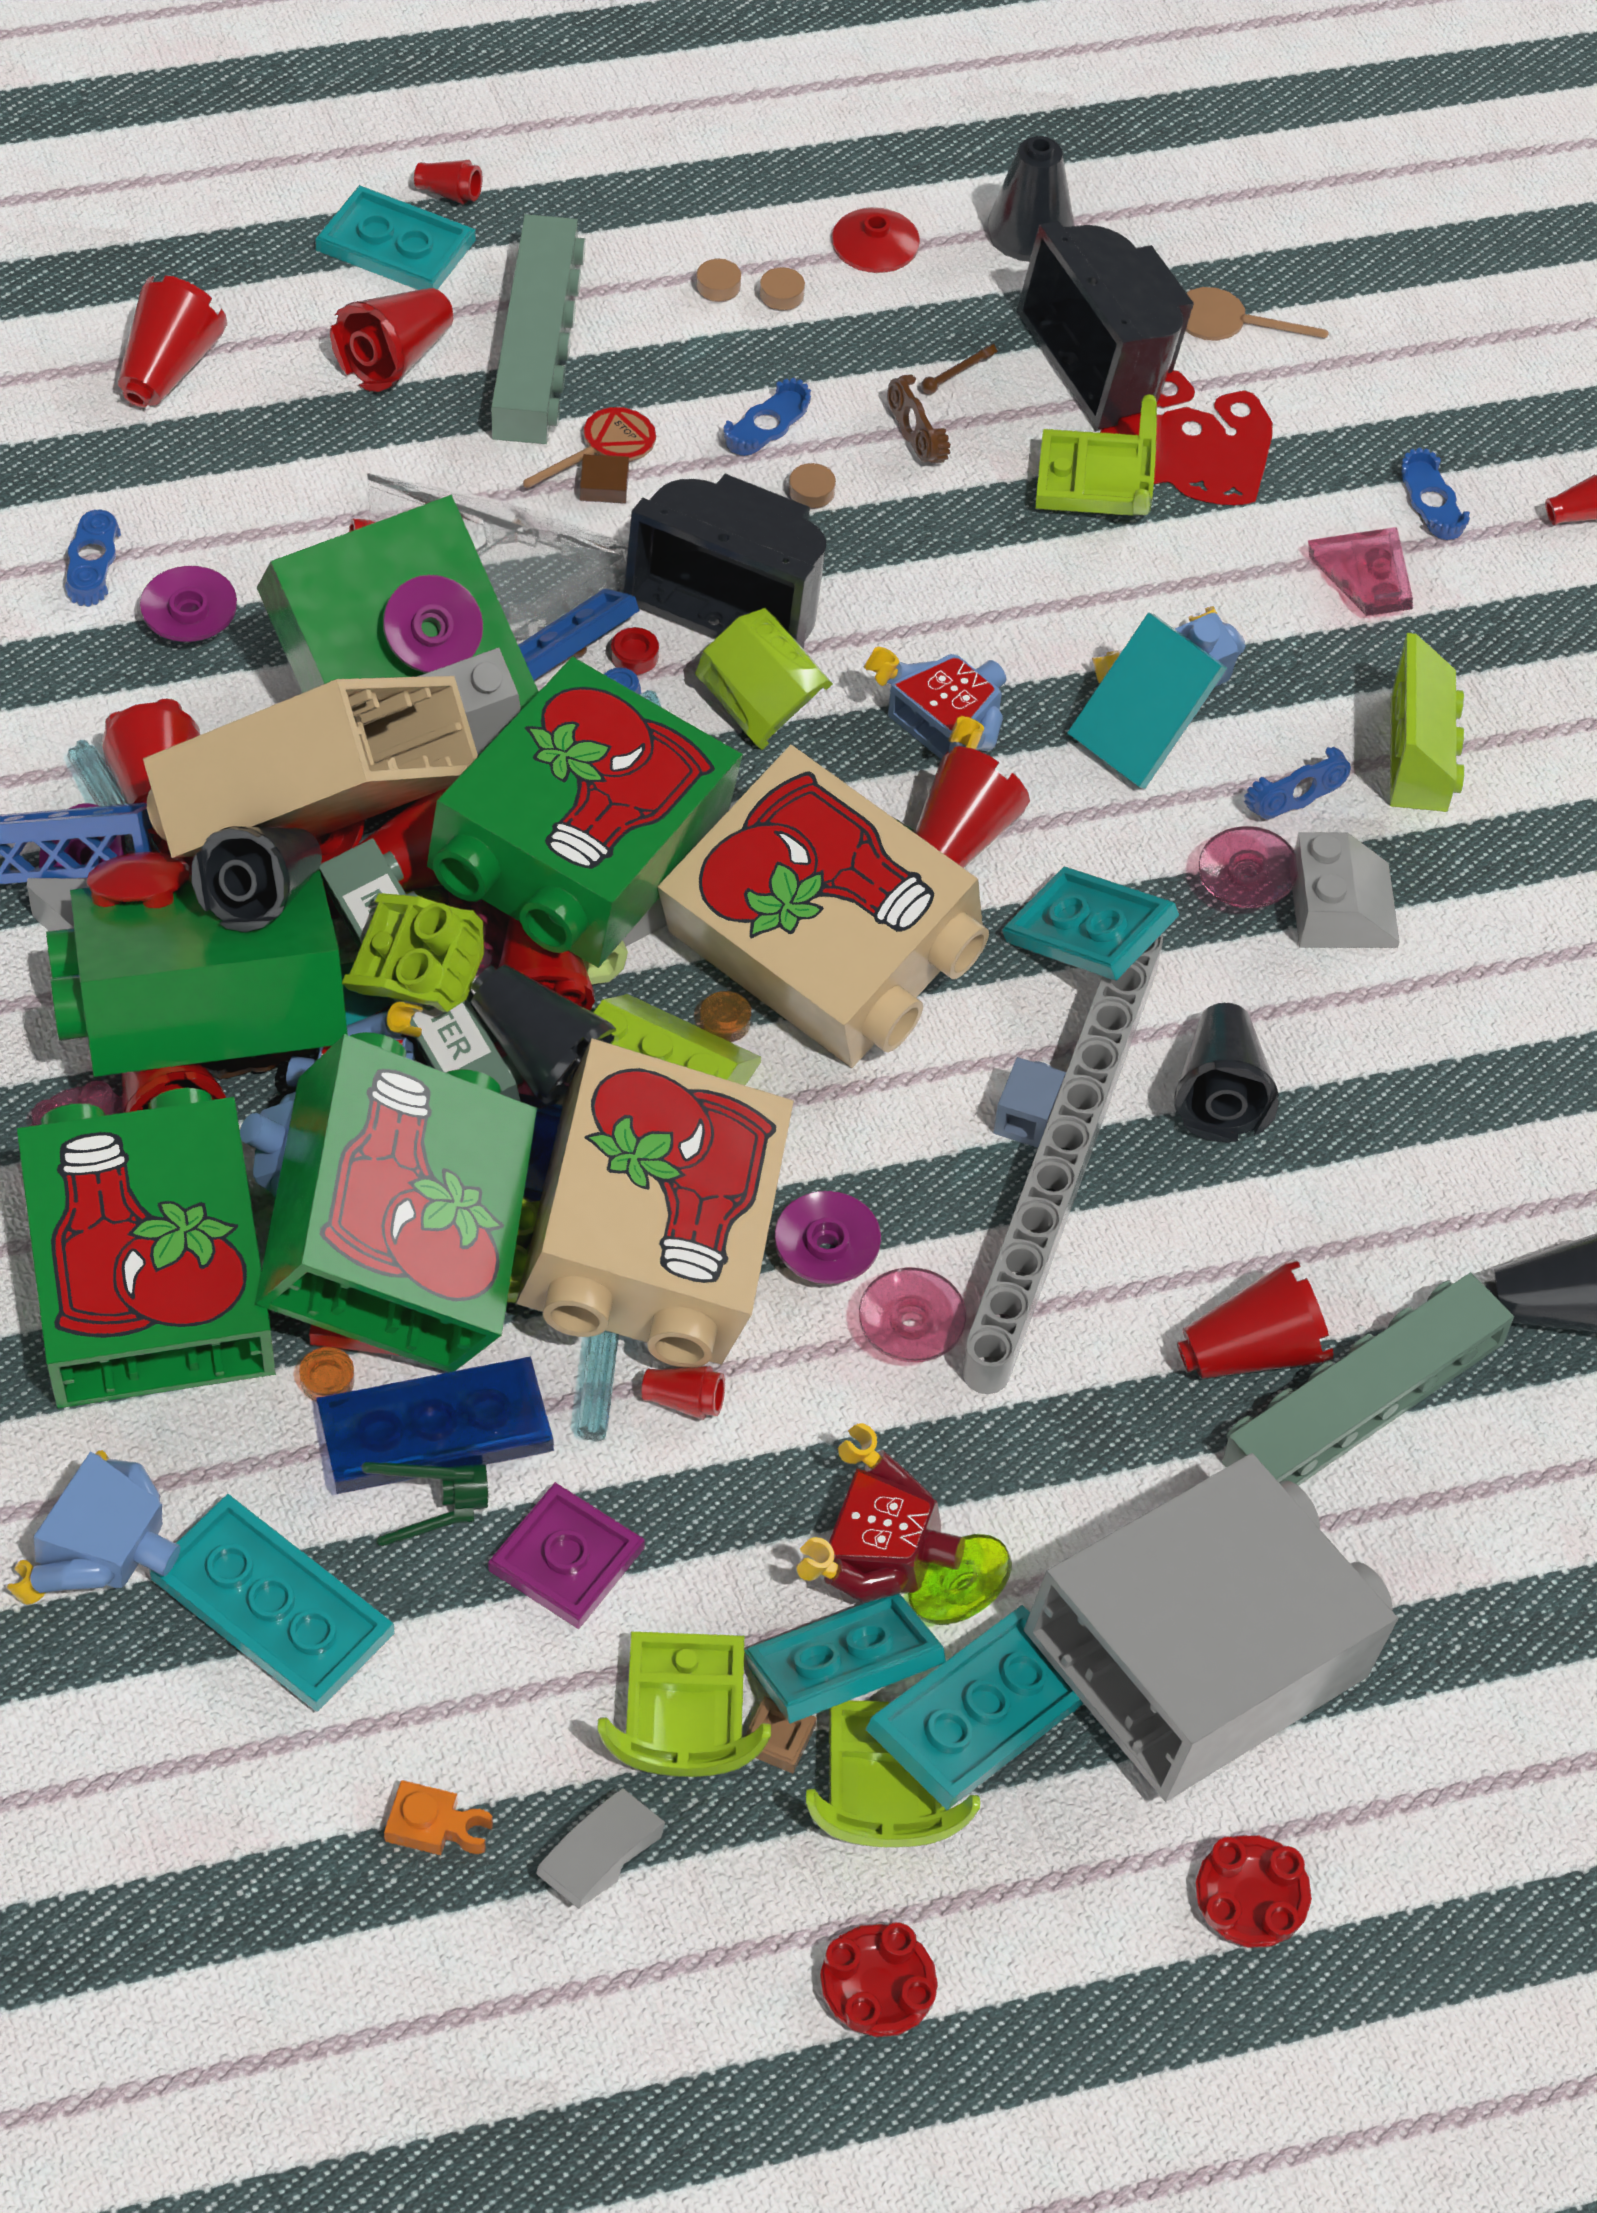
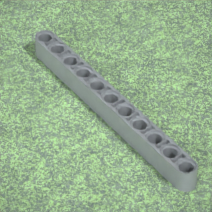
[962,934,1163,1394]

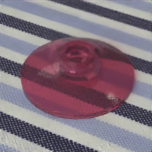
[1198,826,1298,908]
[859,1267,966,1363]

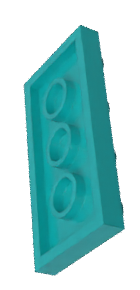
[149,1494,395,1712]
[866,1605,1084,1810]

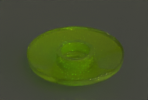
[908,1534,1012,1625]

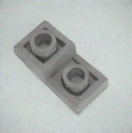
[536,1788,665,1909]

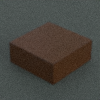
[580,454,629,504]

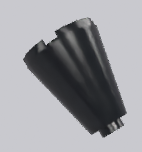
[988,136,1075,262]
[192,826,322,932]
[471,964,616,1107]
[1174,1003,1279,1143]
[1484,1233,1597,1332]

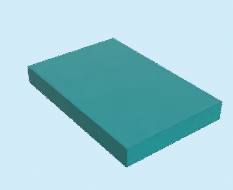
[315,185,476,290]
[1067,612,1227,789]
[1002,866,1179,981]
[744,1593,946,1723]

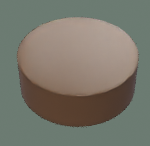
[696,259,741,302]
[760,267,805,310]
[789,463,836,508]

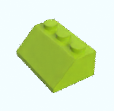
[1390,633,1464,812]
[593,994,761,1085]

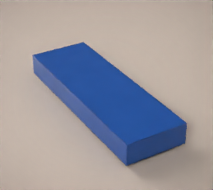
[518,588,640,680]

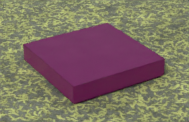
[488,1482,645,1630]

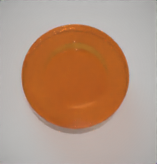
[700,991,751,1042]
[299,1347,355,1404]

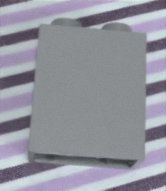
[1024,1453,1398,1802]

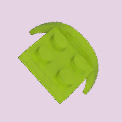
[1036,395,1157,516]
[597,1631,771,1777]
[806,1700,980,1848]

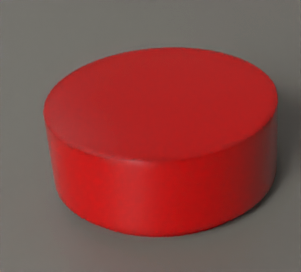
[611,627,659,675]

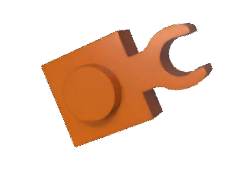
[384,1780,493,1855]

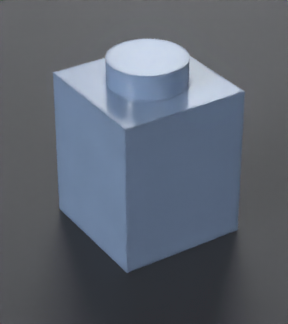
[993,1057,1066,1148]

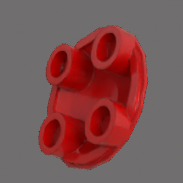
[87,852,190,908]
[1195,1835,1312,1948]
[820,1922,938,2037]

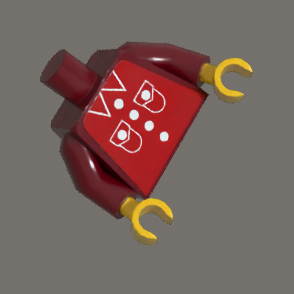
[797,1423,965,1603]

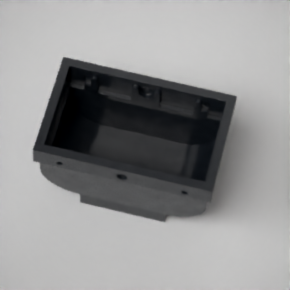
[1016,221,1194,429]
[624,473,826,649]

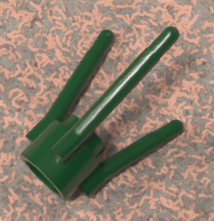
[361,1462,488,1547]

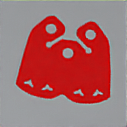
[1100,370,1273,505]

